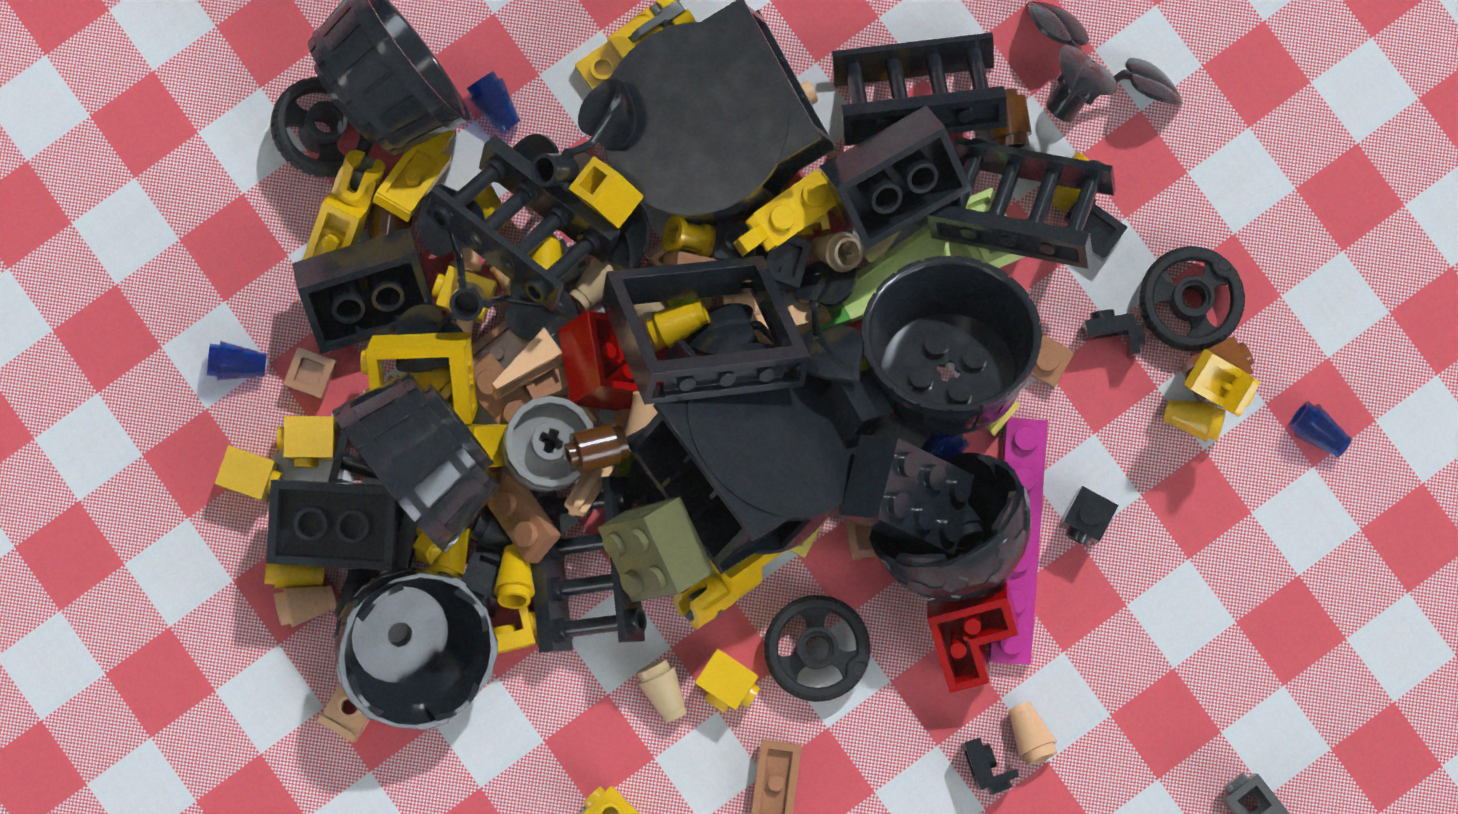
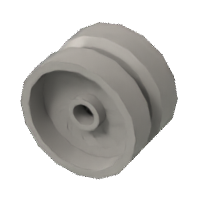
[501,396,594,493]

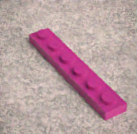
[989,417,1048,665]

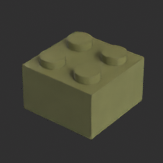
[597,497,715,602]

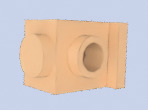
[317,684,370,742]

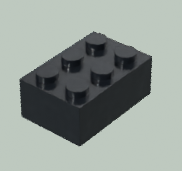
[819,106,972,250]
[292,227,435,354]
[840,435,974,554]
[266,479,399,571]

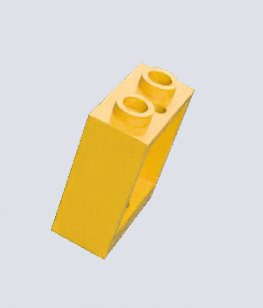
[361,332,478,424]

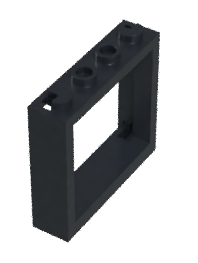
[601,256,810,405]

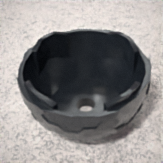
[869,452,1031,602]
[334,567,498,731]

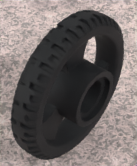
[270,77,373,178]
[1139,246,1245,351]
[764,595,871,702]

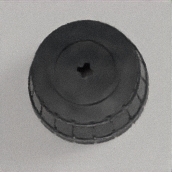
[308,0,470,155]
[861,256,1042,436]
[332,372,500,553]

